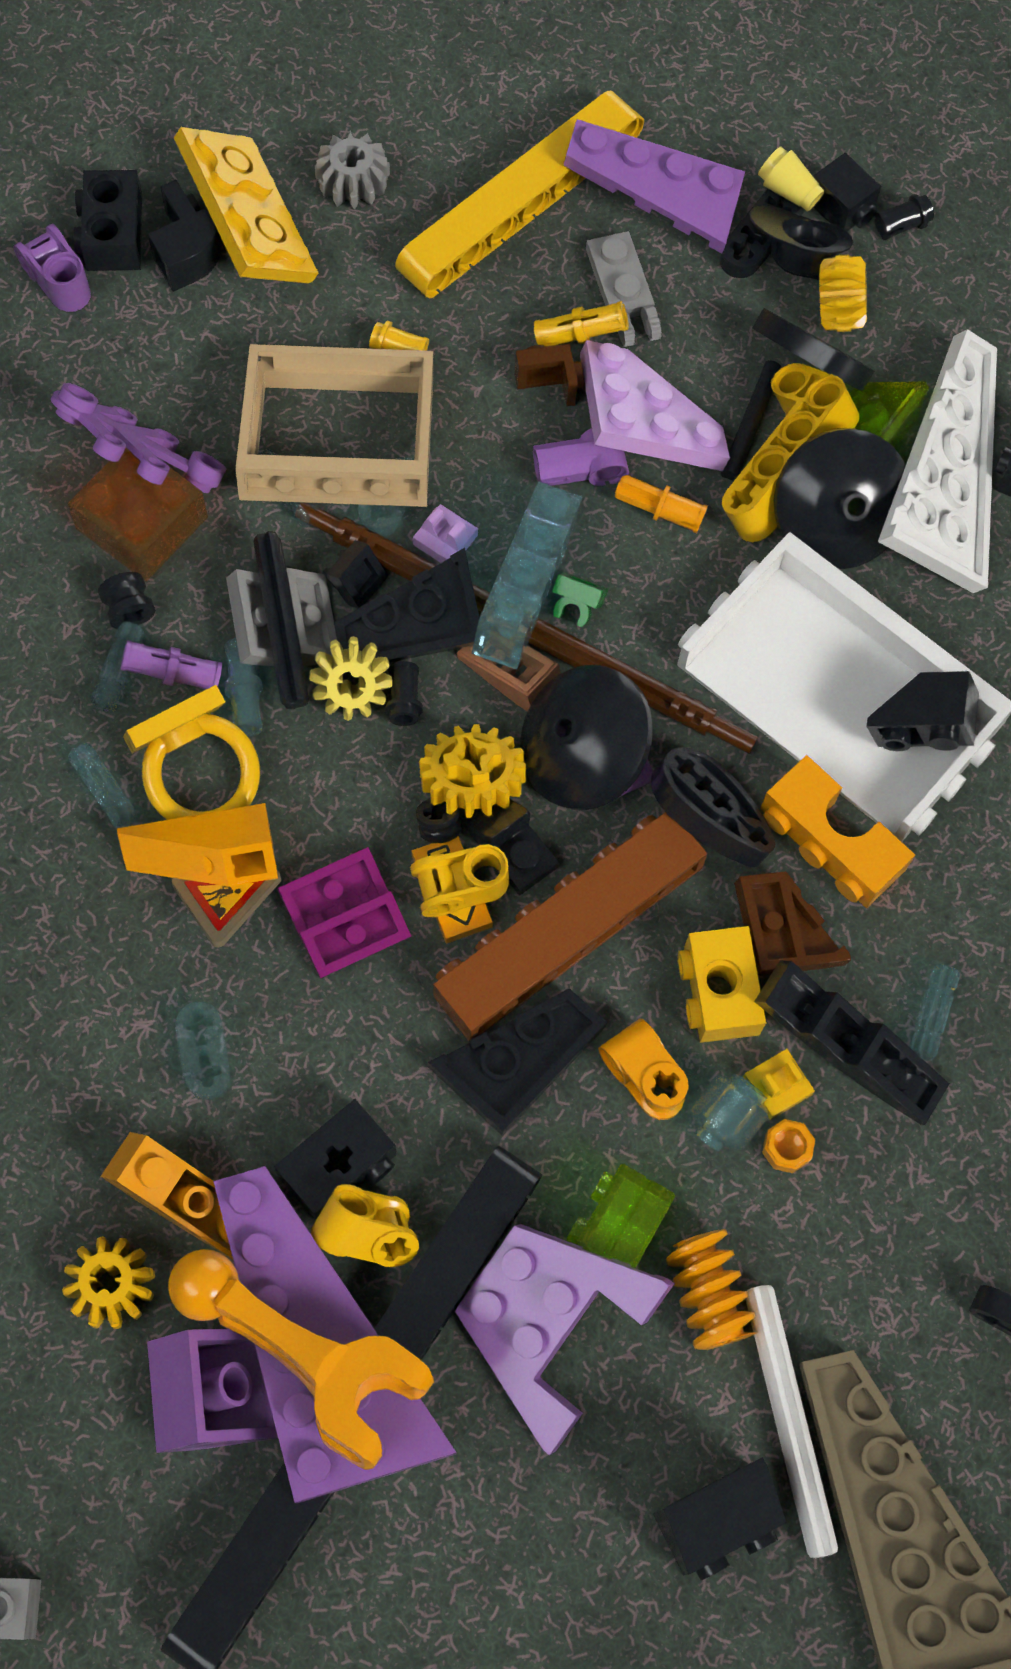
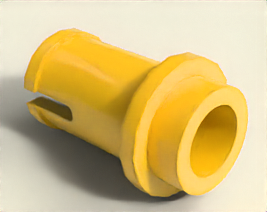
[369,320,429,351]

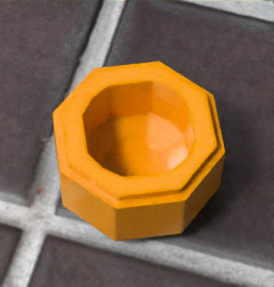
[762,1119,815,1173]

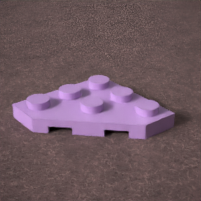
[580,340,730,471]

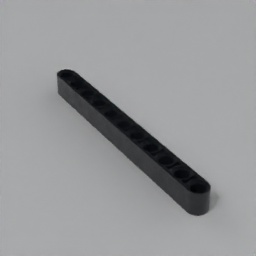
[160,1146,543,1669]

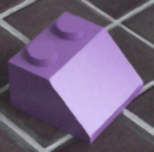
[147,1329,278,1453]

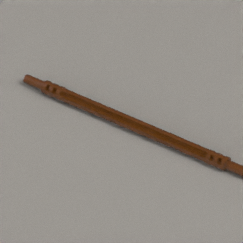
[295,502,758,754]

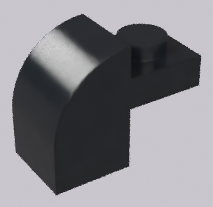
[148,179,221,292]

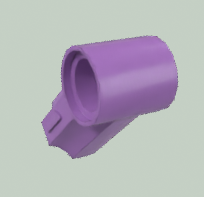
[533,428,629,488]

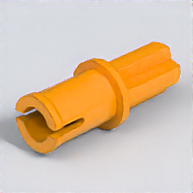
[615,475,708,534]

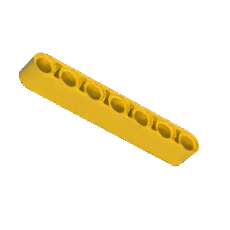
[395,90,644,298]

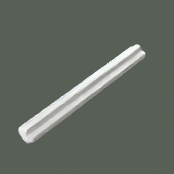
[745,1285,838,1558]

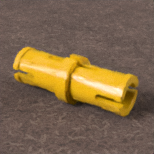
[534,301,629,347]

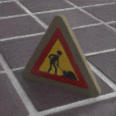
[172,871,281,947]

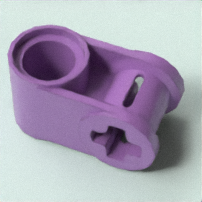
[13,224,91,312]

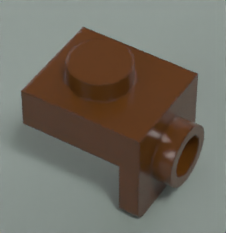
[514,344,584,407]

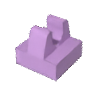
[413,504,478,563]

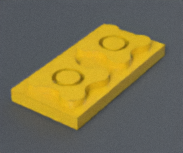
[174,127,319,283]

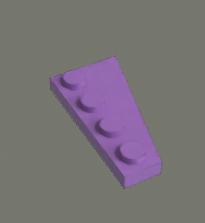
[563,119,745,254]

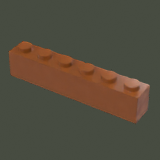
[433,812,708,1041]

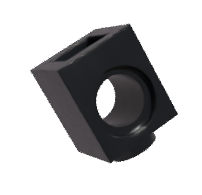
[813,152,882,231]

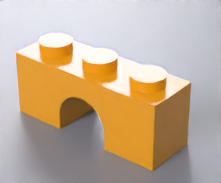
[760,755,915,908]

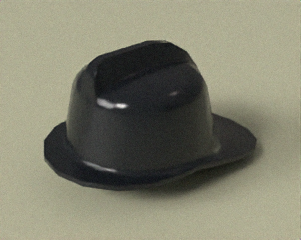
[749,205,853,280]

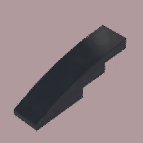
[754,960,950,1125]

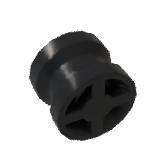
[98,572,156,630]

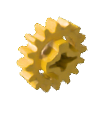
[419,724,526,818]

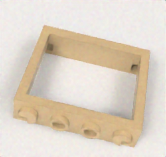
[236,344,433,507]

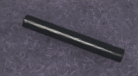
[720,360,782,481]

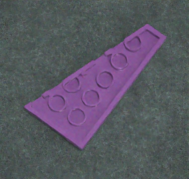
[213,1166,457,1504]

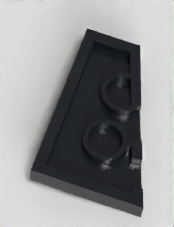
[334,547,484,663]

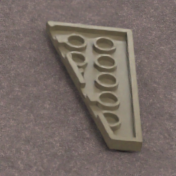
[799,1350,1011,1669]

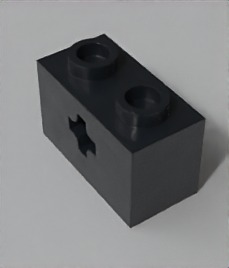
[274,1099,397,1221]

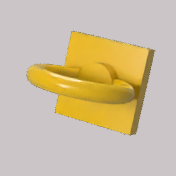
[123,685,260,820]

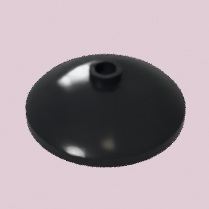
[774,428,906,569]
[520,665,653,810]

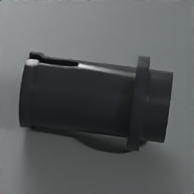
[874,194,934,241]
[385,661,423,726]

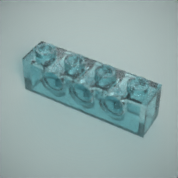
[472,481,583,670]

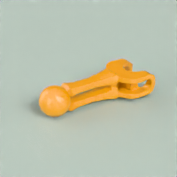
[168,1249,434,1470]

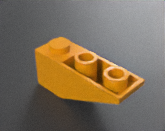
[117,803,278,887]
[100,1132,233,1260]

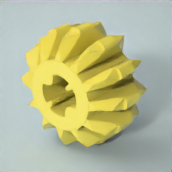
[309,636,392,721]

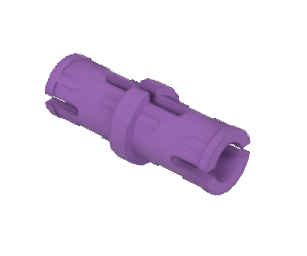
[120,640,222,689]

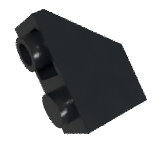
[866,671,979,751]

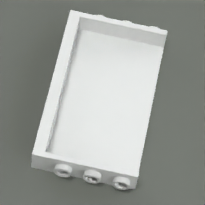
[677,532,1011,842]

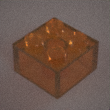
[67,448,208,582]

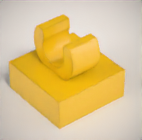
[742,1049,815,1120]

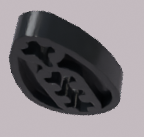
[752,308,875,391]
[651,747,776,867]

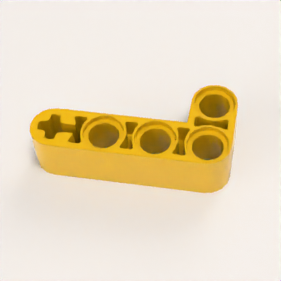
[722,363,859,542]

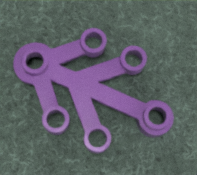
[51,383,226,493]

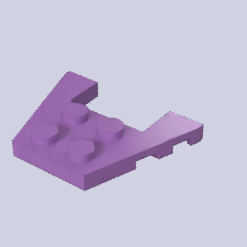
[455,1224,675,1455]

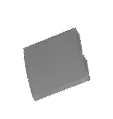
[226,567,337,666]

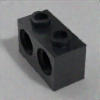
[74,170,143,271]

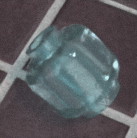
[691,1073,768,1152]

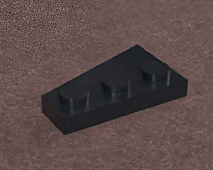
[428,988,607,1136]

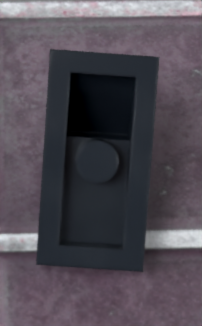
[461,799,559,896]

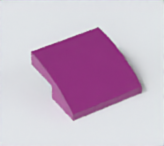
[277,847,411,978]

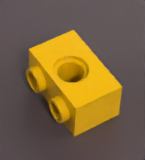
[678,926,766,1043]

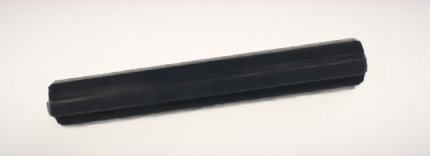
[253,531,309,710]

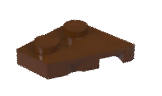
[734,871,851,976]

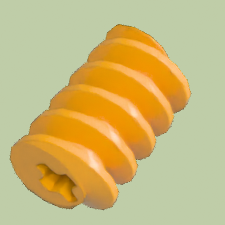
[666,1229,757,1350]

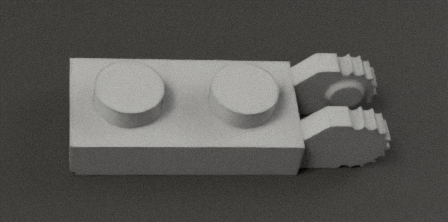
[586,231,662,347]

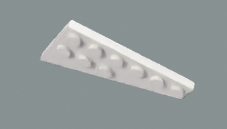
[878,329,997,593]

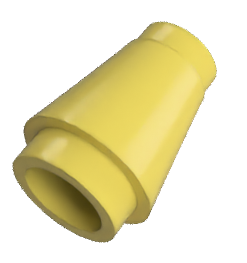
[758,147,825,212]

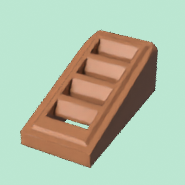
[456,622,561,712]

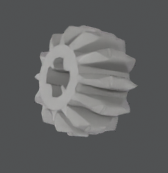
[315,130,390,210]

